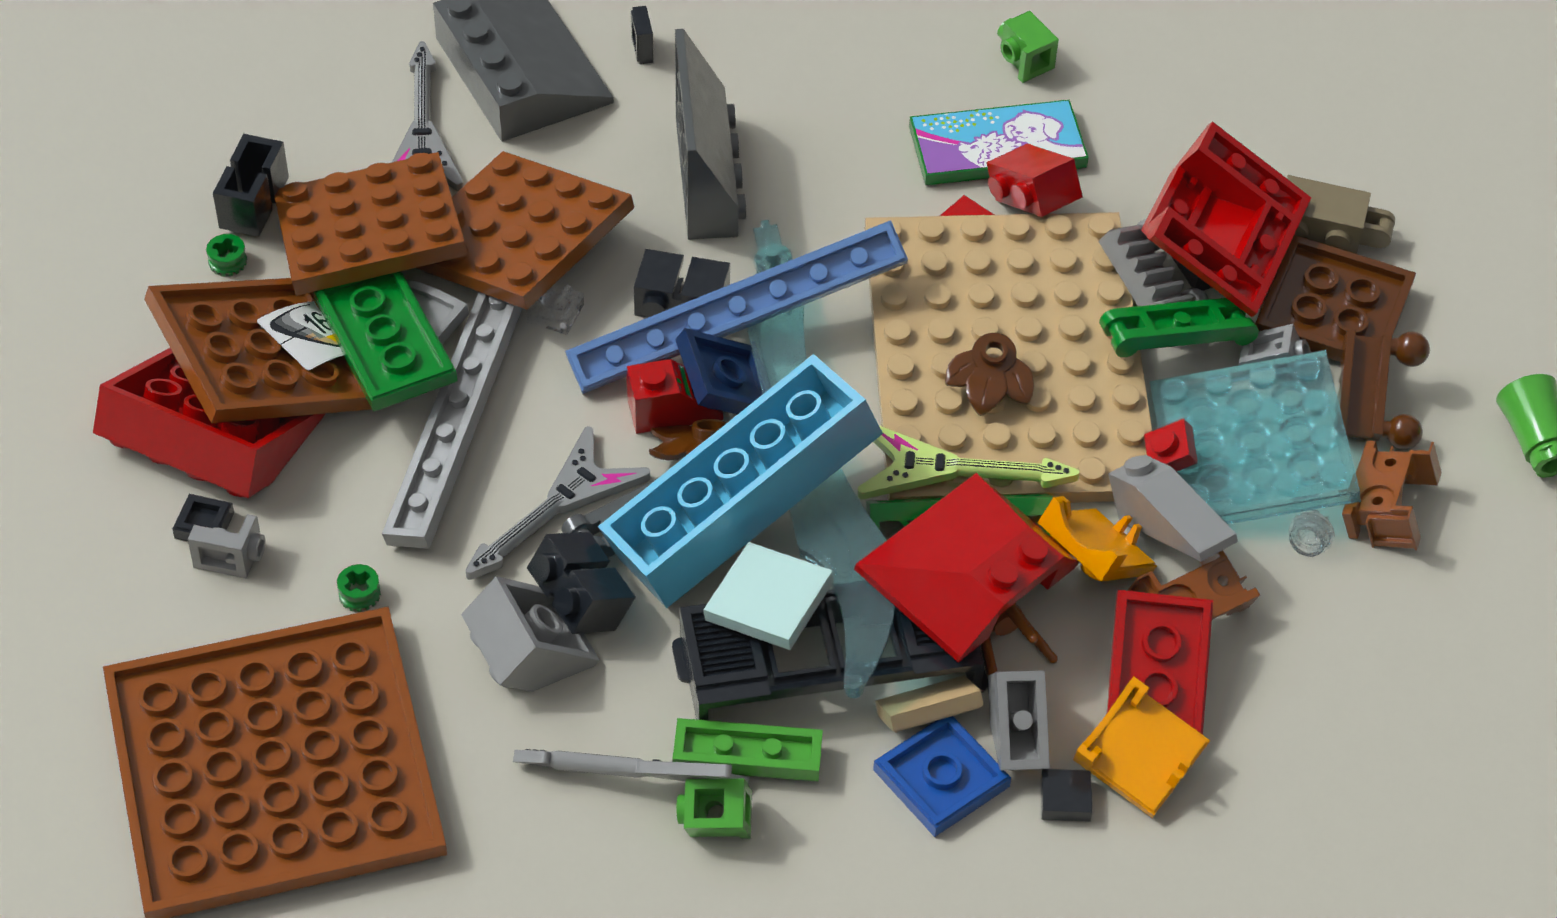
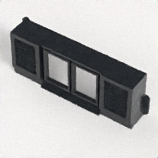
[672,584,988,720]

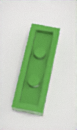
[672,718,823,781]

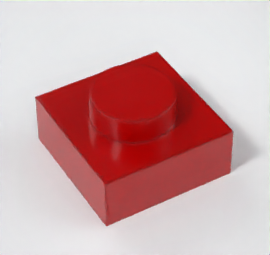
[1144,418,1198,472]

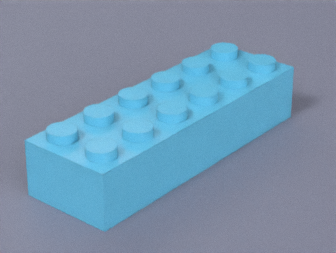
[598,354,883,608]

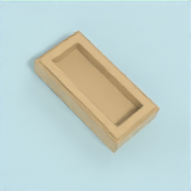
[875,675,984,733]

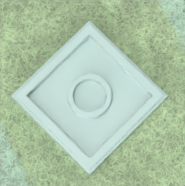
[703,542,834,650]

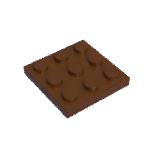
[1255,235,1416,362]

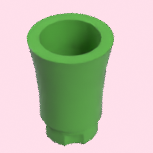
[1496,374,1557,478]

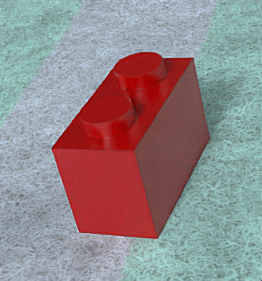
[986,143,1083,217]

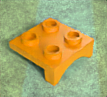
[1037,496,1157,582]
[1073,676,1210,818]

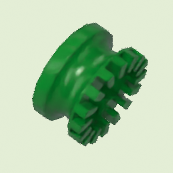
[206,234,247,276]
[337,564,381,612]

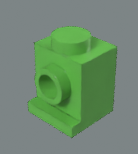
[997,11,1059,83]
[676,778,752,839]

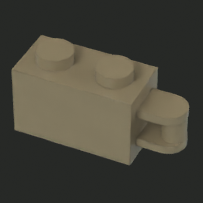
[1287,175,1396,254]

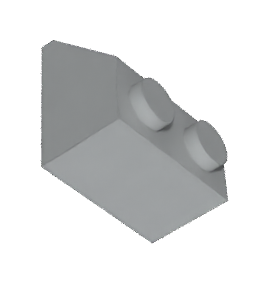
[461,576,600,692]

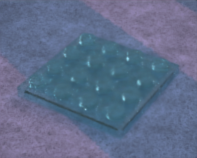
[1149,350,1361,524]

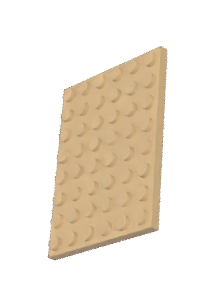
[864,212,1152,503]

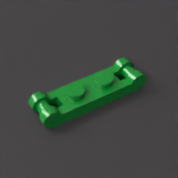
[1099,298,1259,358]

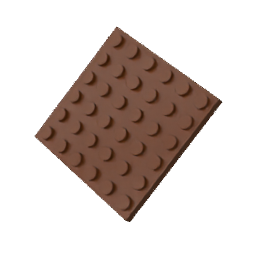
[103,606,447,918]

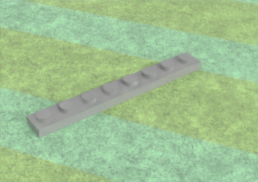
[382,292,522,549]

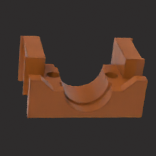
[1342,441,1442,551]
[1127,550,1260,620]

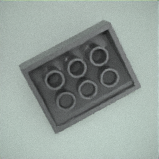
[433,0,614,142]
[675,29,746,240]

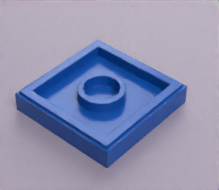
[873,716,1011,837]

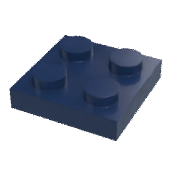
[675,328,771,415]

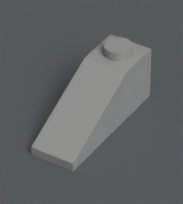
[1108,455,1238,562]

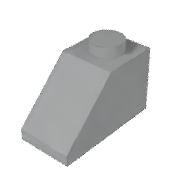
[988,670,1050,770]

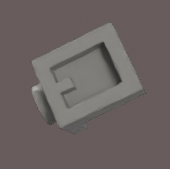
[1239,324,1312,384]
[188,514,266,579]

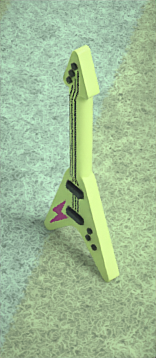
[858,426,1079,499]

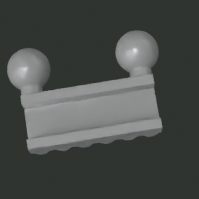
[1099,219,1209,306]

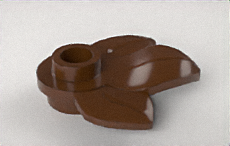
[945,333,1034,416]
[649,419,726,461]

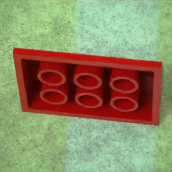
[93,348,325,498]

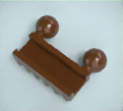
[1334,329,1430,450]

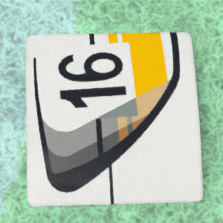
[257,301,344,370]

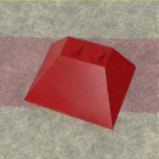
[1141,121,1312,317]
[854,473,1079,662]

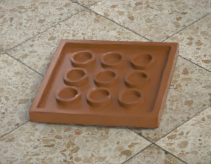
[416,151,635,310]
[274,152,468,296]
[144,278,372,423]

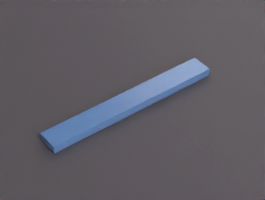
[565,220,908,394]

